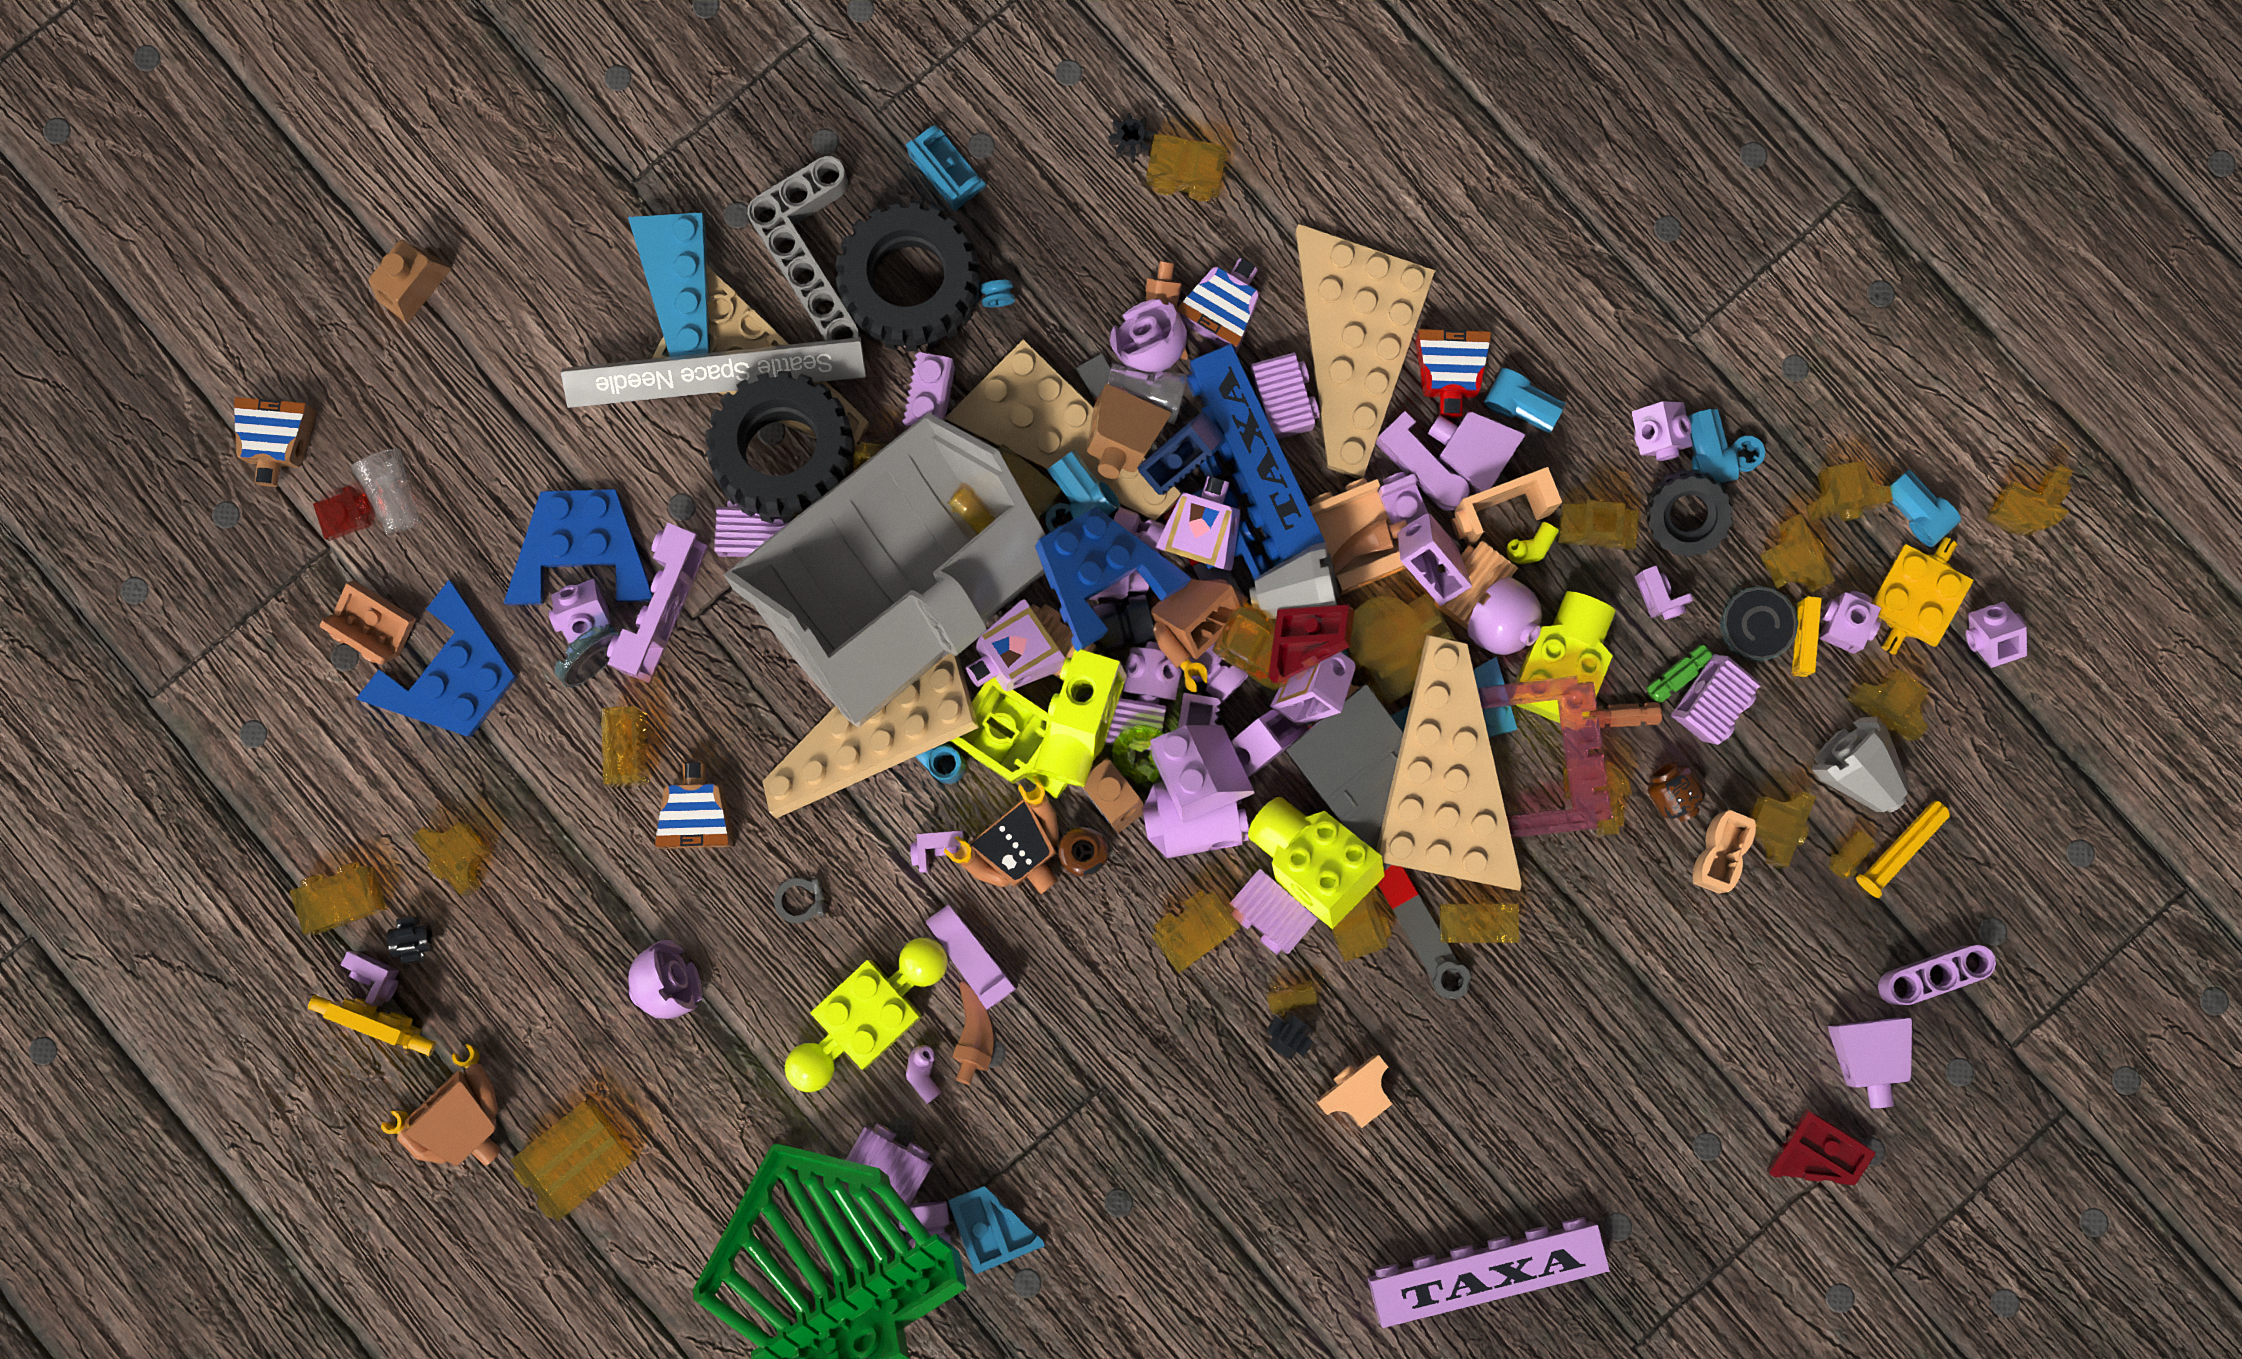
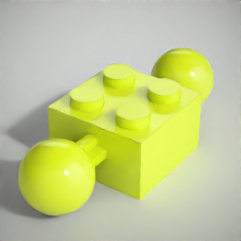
[785,937,948,1092]

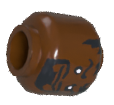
[1647,762,1705,821]
[1058,827,1108,877]

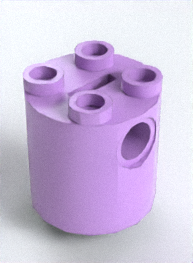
[1142,782,1249,858]

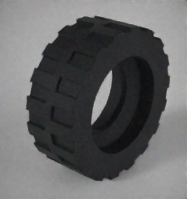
[1645,469,1733,557]

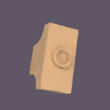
[1316,1054,1392,1128]

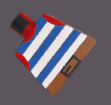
[1415,329,1491,418]

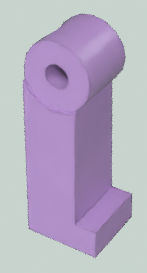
[1375,411,1470,512]
[926,904,1017,1010]

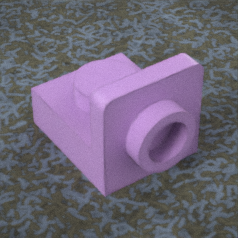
[1378,472,1428,525]
[1635,566,1693,620]
[911,831,965,873]
[341,951,399,1006]

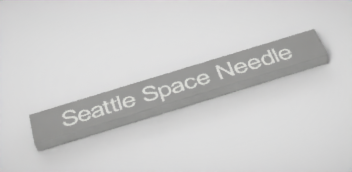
[561,337,866,408]

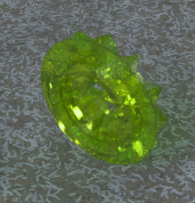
[1112,725,1164,784]

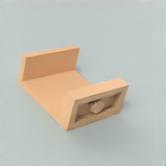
[1451,467,1562,547]
[1309,478,1407,596]

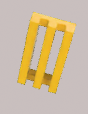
[1791,596,1821,677]

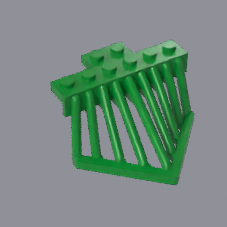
[693,1144,967,1359]

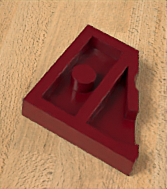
[1268,605,1355,683]
[1767,1109,1876,1185]

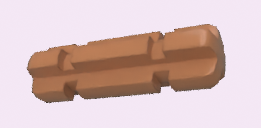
[1587,702,1662,728]

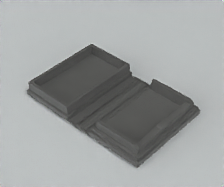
[1285,684,1403,871]

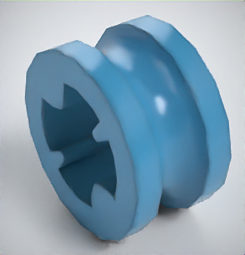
[980,280,1015,308]
[1730,436,1765,472]
[1045,503,1075,533]

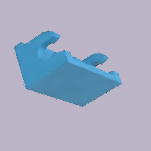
[906,125,986,211]

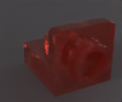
[313,485,372,541]

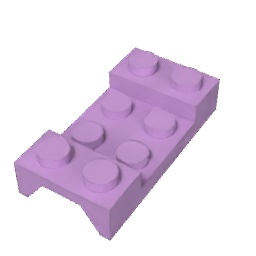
[607,523,708,684]

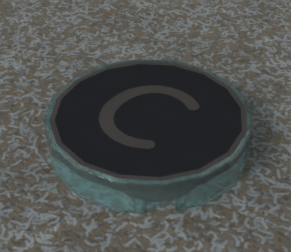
[1720,586,1798,662]
[554,624,620,687]

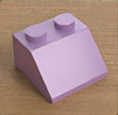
[1150,725,1254,823]

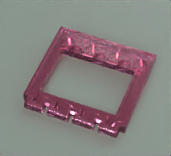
[1477,675,1613,838]

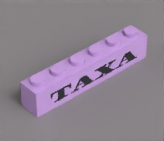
[1367,1217,1610,1328]

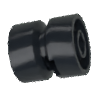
[1093,593,1156,654]

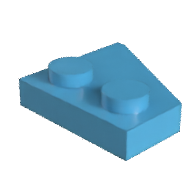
[947,1186,1045,1274]

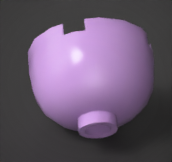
[1110,299,1187,374]
[1467,576,1542,655]
[628,940,703,1019]

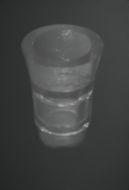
[1107,363,1187,425]
[350,449,422,535]

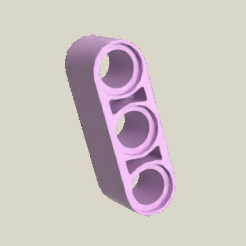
[1878,945,1996,1005]

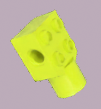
[1509,591,1616,730]
[1034,650,1127,787]
[950,677,1068,799]
[1248,797,1384,929]

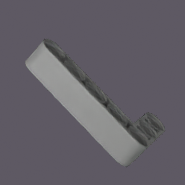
[748,156,862,341]

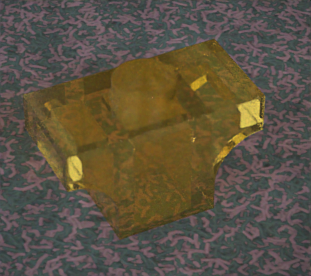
[1806,460,1893,521]
[1558,500,1639,550]
[1760,513,1836,593]
[1846,668,1929,742]
[1750,791,1816,869]
[412,822,492,896]
[1440,904,1519,943]

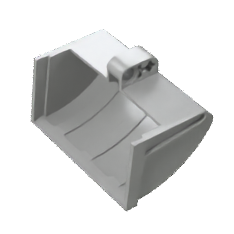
[723,413,1046,727]

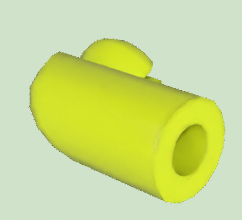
[1506,522,1559,565]

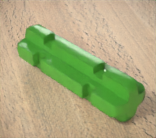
[1646,645,1713,703]

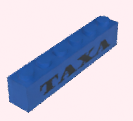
[1186,344,1325,564]

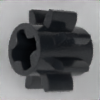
[1108,113,1154,163]
[387,916,434,964]
[1266,1013,1314,1060]

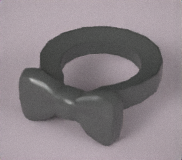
[774,877,826,923]

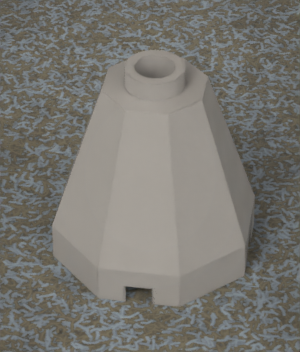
[1249,542,1340,619]
[1812,717,1909,812]

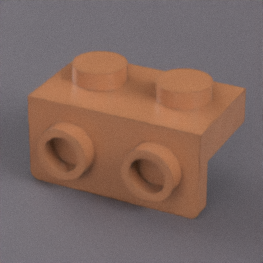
[319,580,416,664]

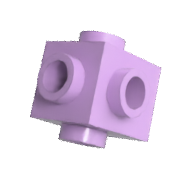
[1632,401,1693,461]
[548,579,611,643]
[1819,591,1881,654]
[1966,601,2027,668]
[1123,642,1182,700]

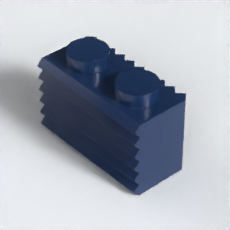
[1137,412,1225,495]

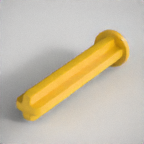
[1856,800,1950,898]

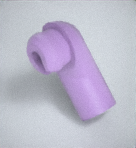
[906,1045,942,1104]

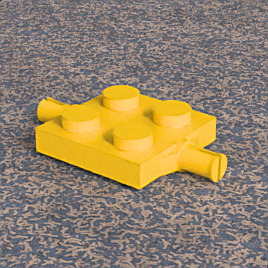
[1871,537,1974,655]
[308,994,437,1056]

